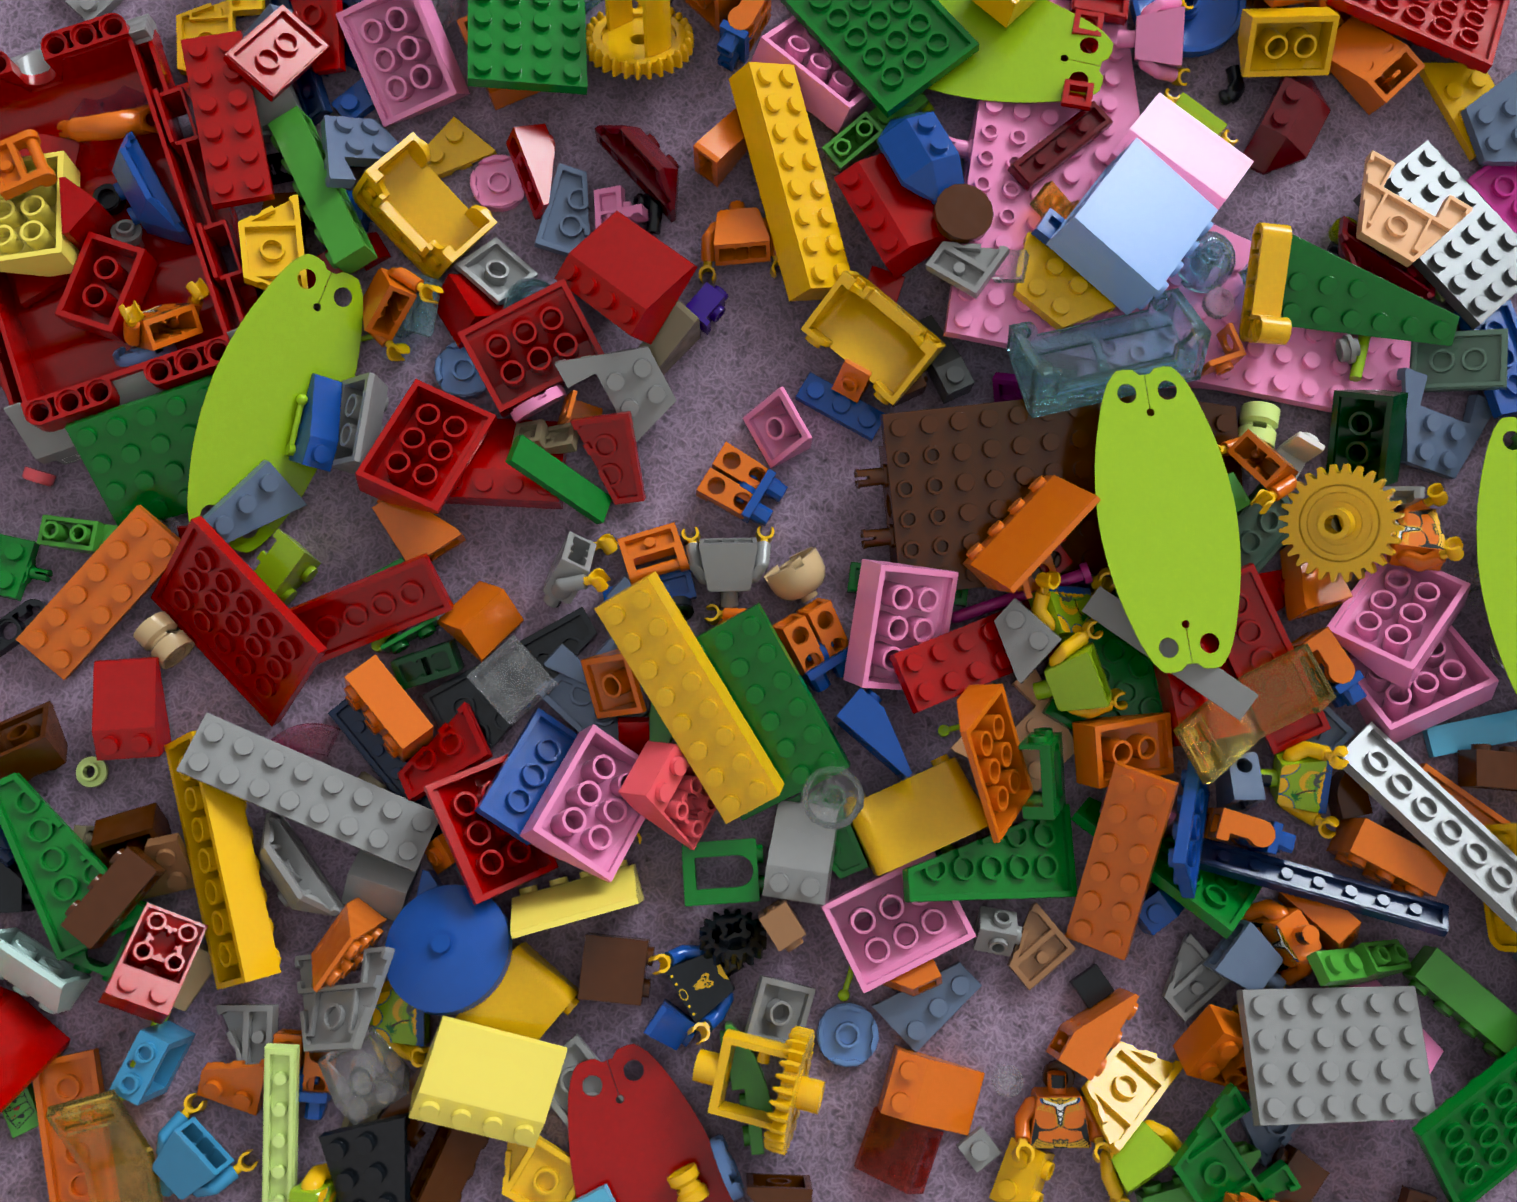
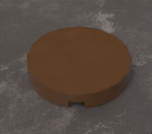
[932,184,994,244]

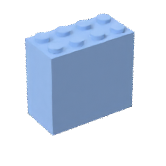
[1046,138,1218,315]

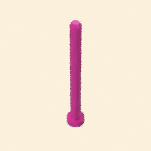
[951,562,1093,623]

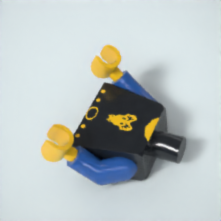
[648,945,744,1045]

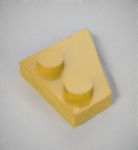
[427,117,497,179]

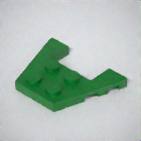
[1169,1082,1301,1202]

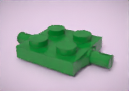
[0,534,53,601]

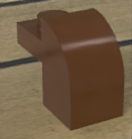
[1328,769,1373,820]

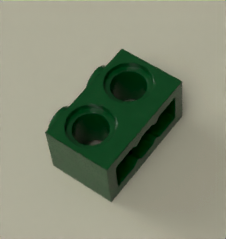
[390,638,465,690]

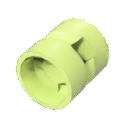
[1238,401,1281,449]

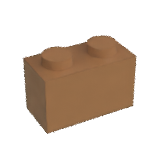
[758,899,806,952]

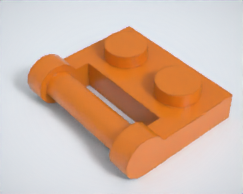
[0,129,57,201]
[617,522,690,585]

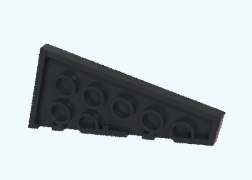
[421,607,598,750]
[318,1112,411,1202]

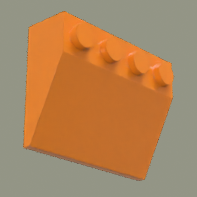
[963,475,1101,593]
[957,684,1033,843]

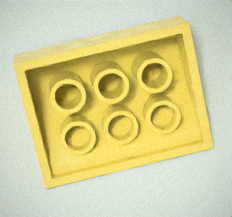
[0,151,80,277]
[510,859,645,939]
[408,1015,567,1148]

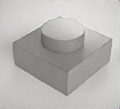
[956,1125,1001,1173]

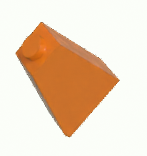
[693,108,748,187]
[372,499,466,562]
[1280,544,1353,621]
[1278,892,1362,950]

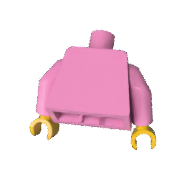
[1117,0,1194,86]

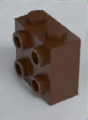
[578,932,655,1006]

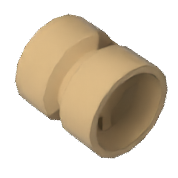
[133,611,195,669]

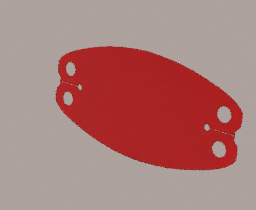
[568,1044,733,1202]

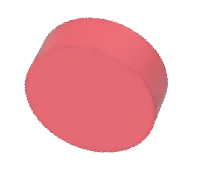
[22,466,56,487]

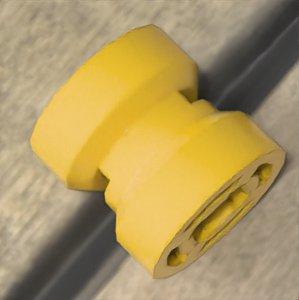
[667,1163,710,1202]

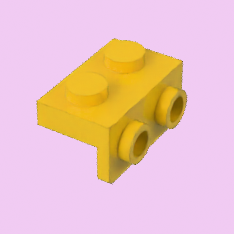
[989,1137,1055,1202]

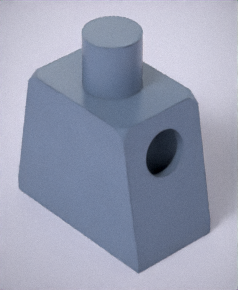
[1215,737,1266,811]
[1203,919,1286,990]

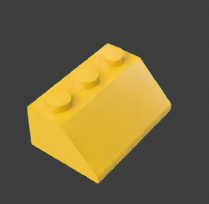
[1238,7,1340,77]

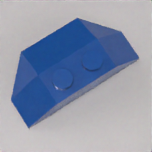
[877,111,965,204]
[112,131,194,245]

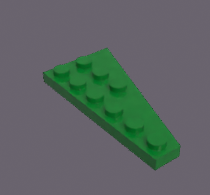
[1281,234,1460,346]
[0,773,144,961]
[1071,797,1262,939]
[902,804,1077,902]

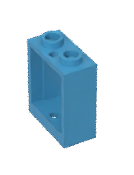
[109,1020,196,1106]

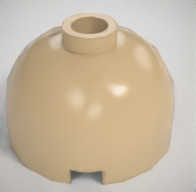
[764,547,825,603]

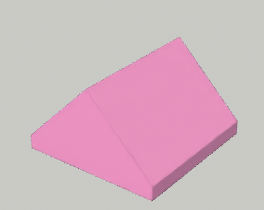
[742,387,812,468]

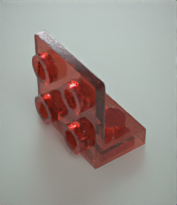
[854,1107,944,1194]

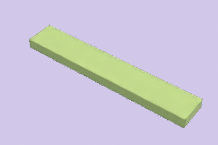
[262,1043,300,1202]

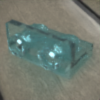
[395,272,442,339]

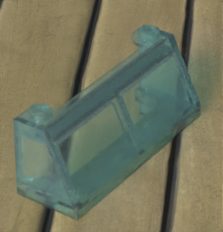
[1007,288,1212,418]

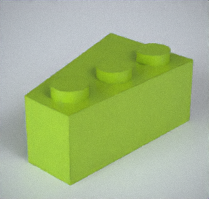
[254,529,321,605]

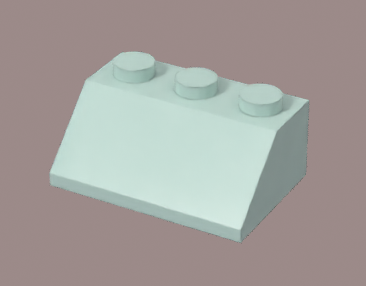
[0,927,92,1014]

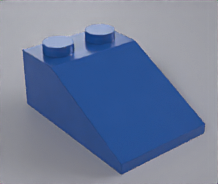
[833,687,912,780]

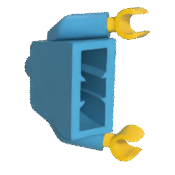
[152,1093,260,1200]

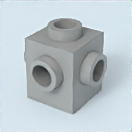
[973,906,1022,956]

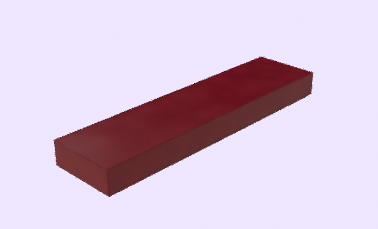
[1008,101,1113,191]

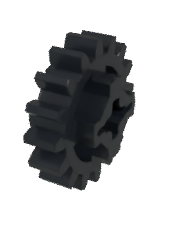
[699,908,767,970]

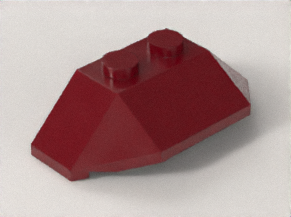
[1243,76,1331,175]
[595,125,679,223]
[1338,216,1435,301]

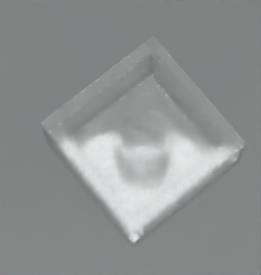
[466,635,559,725]

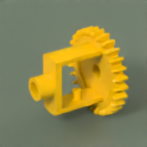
[586,0,694,80]
[1278,464,1405,582]
[692,1026,825,1156]

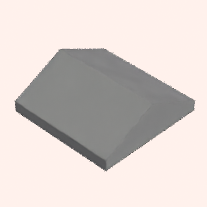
[455,237,538,305]
[341,850,421,921]
[744,975,816,1043]

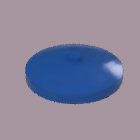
[1130,0,1246,58]
[385,884,513,1016]

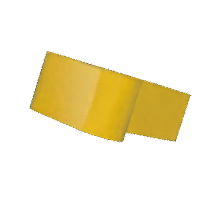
[1239,222,1292,345]

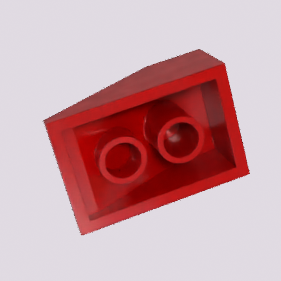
[92,657,172,761]

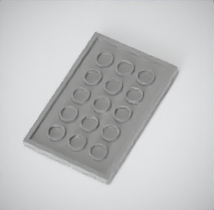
[1236,986,1436,1126]

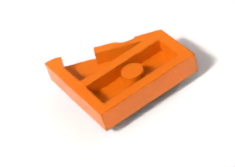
[197,1059,264,1116]

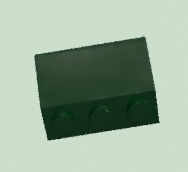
[1326,390,1408,486]

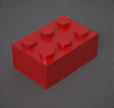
[55,231,159,344]

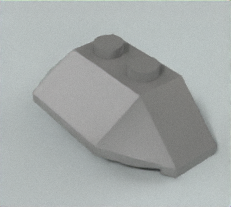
[257,811,345,917]

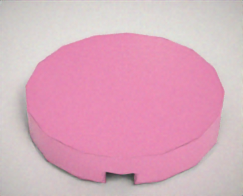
[470,155,526,212]
[511,384,567,423]

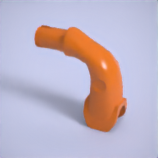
[57,104,158,142]

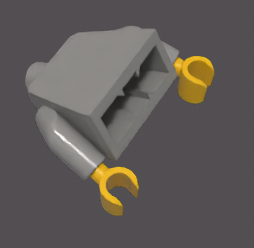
[681,525,775,608]
[543,531,618,608]

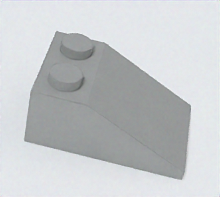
[762,800,840,905]

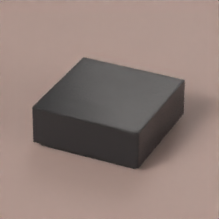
[1069,964,1115,1009]

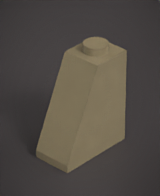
[639,300,701,375]

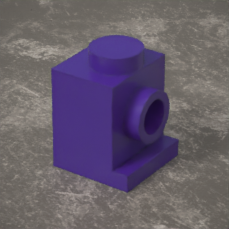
[686,282,729,335]

